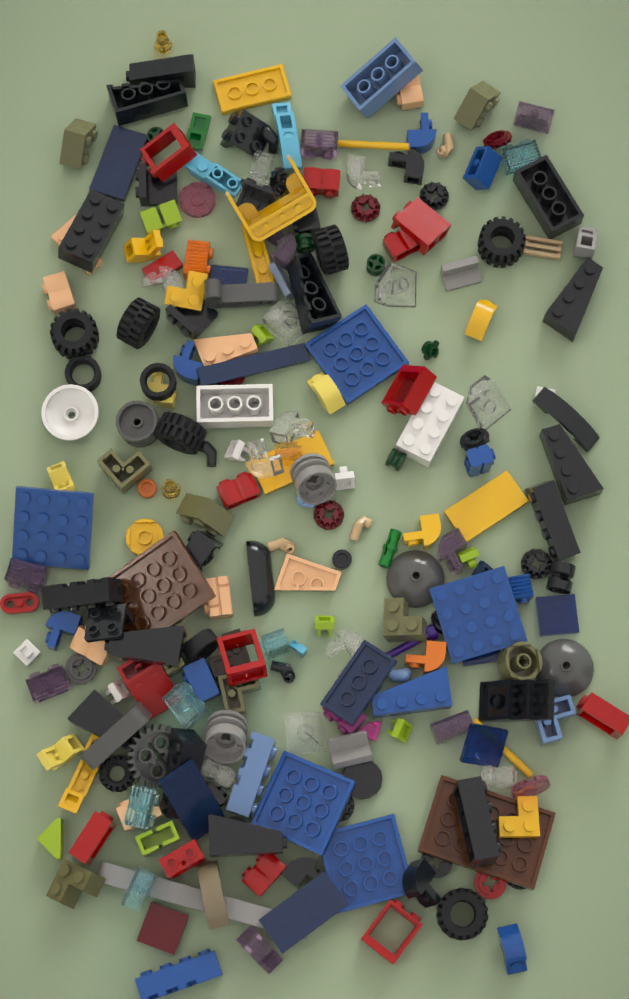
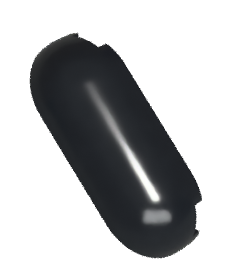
[246,540,275,617]

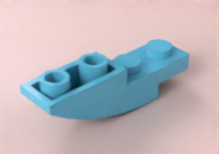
[271,102,302,171]
[183,152,242,198]

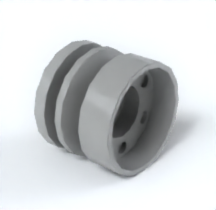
[290,453,337,505]
[204,710,248,764]

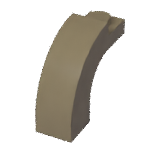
[197,861,230,929]

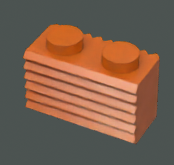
[183,240,214,280]

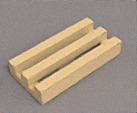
[523,235,563,260]

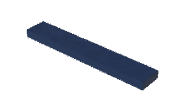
[196,343,310,386]

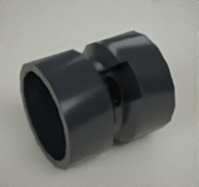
[546,561,576,594]

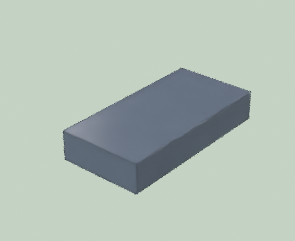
[269,262,294,300]

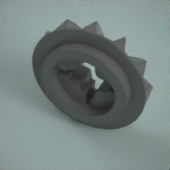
[65,653,97,684]

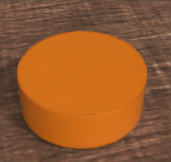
[137,479,157,499]

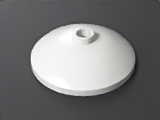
[41,384,99,441]

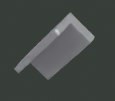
[440,256,482,291]
[328,730,373,769]

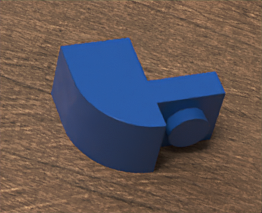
[406,112,437,155]
[173,340,203,386]
[45,611,83,651]
[497,923,527,975]

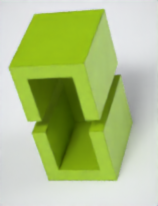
[139,200,182,234]
[135,820,182,857]

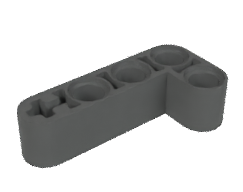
[204,279,279,309]
[80,701,153,771]

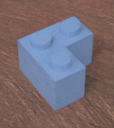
[534,694,576,746]

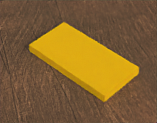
[213,64,292,115]
[249,430,334,496]
[444,471,529,544]

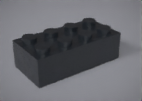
[513,155,584,239]
[58,189,125,273]
[453,776,502,868]

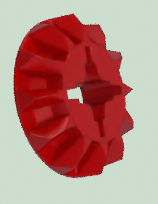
[474,872,506,899]

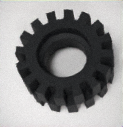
[98,755,135,792]

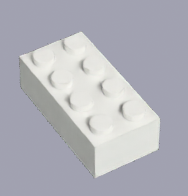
[395,382,465,468]
[196,384,274,429]

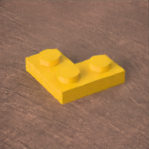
[164,270,208,311]
[498,796,540,838]

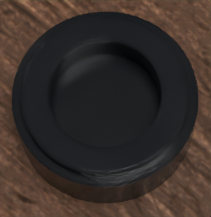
[332,550,352,570]

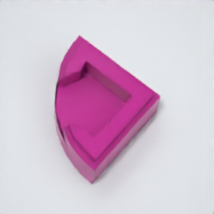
[358,721,382,742]

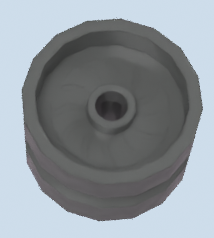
[116,401,160,447]

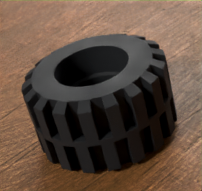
[477,216,526,268]
[312,224,349,276]
[116,297,160,349]
[50,308,99,360]
[154,412,207,455]
[436,888,489,940]

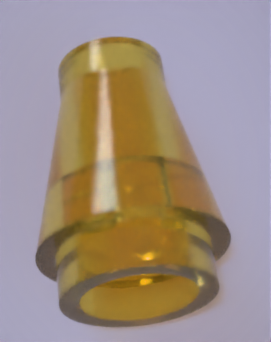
[154,30,172,54]
[162,479,181,499]

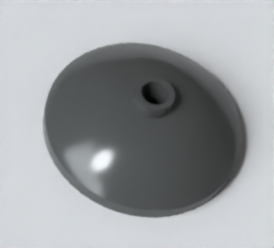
[386,550,444,608]
[536,639,594,697]

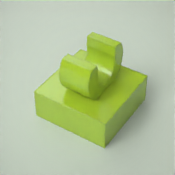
[251,324,275,347]
[456,546,480,569]
[315,615,335,637]
[387,718,413,744]

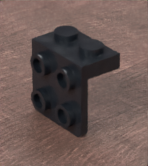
[220,109,272,158]
[135,163,178,206]
[236,178,278,211]
[165,300,218,340]
[84,603,134,643]

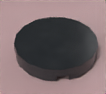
[343,761,383,799]

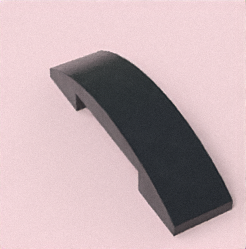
[532,387,600,452]

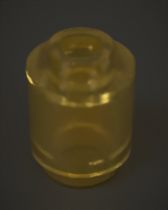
[274,441,302,461]

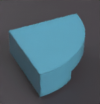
[288,640,307,657]

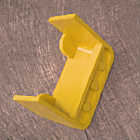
[225,155,316,241]

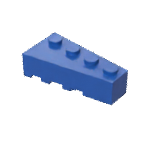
[371,666,452,719]
[135,949,223,999]

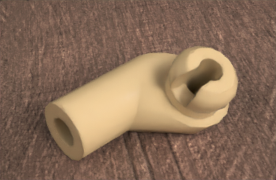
[437,133,454,158]
[349,516,372,541]
[267,537,296,554]

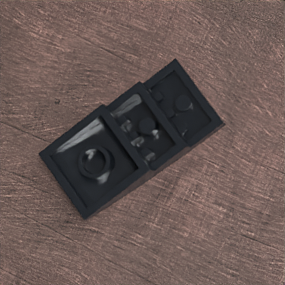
[479,679,555,722]

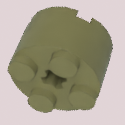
[497,642,543,681]

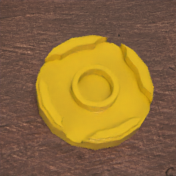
[125,518,164,556]

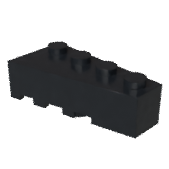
[106,79,188,126]
[287,253,342,335]
[542,257,603,342]
[539,424,604,506]
[525,480,581,561]
[186,530,223,572]
[41,577,123,614]
[160,728,207,819]

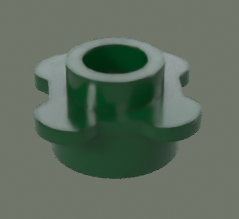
[421,340,439,360]

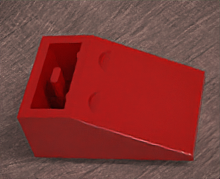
[116,660,182,721]

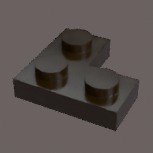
[209,628,251,679]

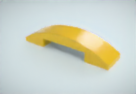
[58,734,101,814]

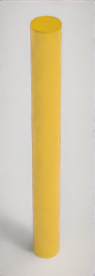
[338,140,410,151]
[471,718,534,778]

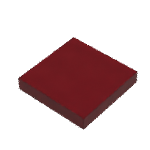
[136,902,189,955]

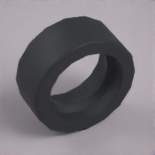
[65,355,102,392]
[140,363,177,401]
[182,629,218,663]

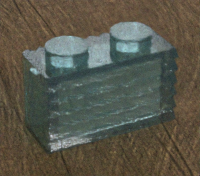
[499,139,542,175]
[259,628,290,660]
[162,681,208,730]
[124,784,160,831]
[121,866,157,913]

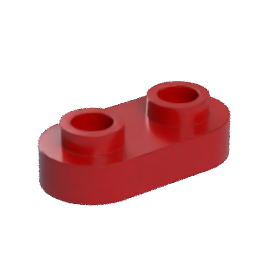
[0,592,40,615]

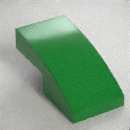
[186,112,211,150]

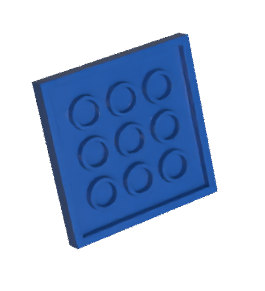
[305,304,409,405]
[12,486,94,570]
[429,566,528,664]
[251,751,356,856]
[322,814,408,914]

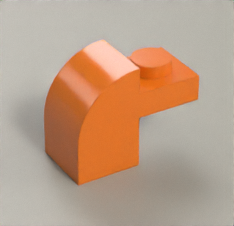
[404,640,446,674]

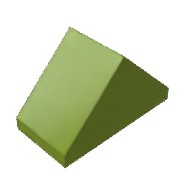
[37,818,63,860]

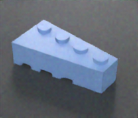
[226,731,278,819]

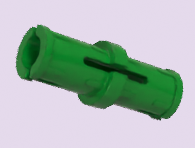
[378,528,402,569]

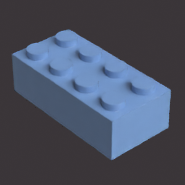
[340,37,423,119]

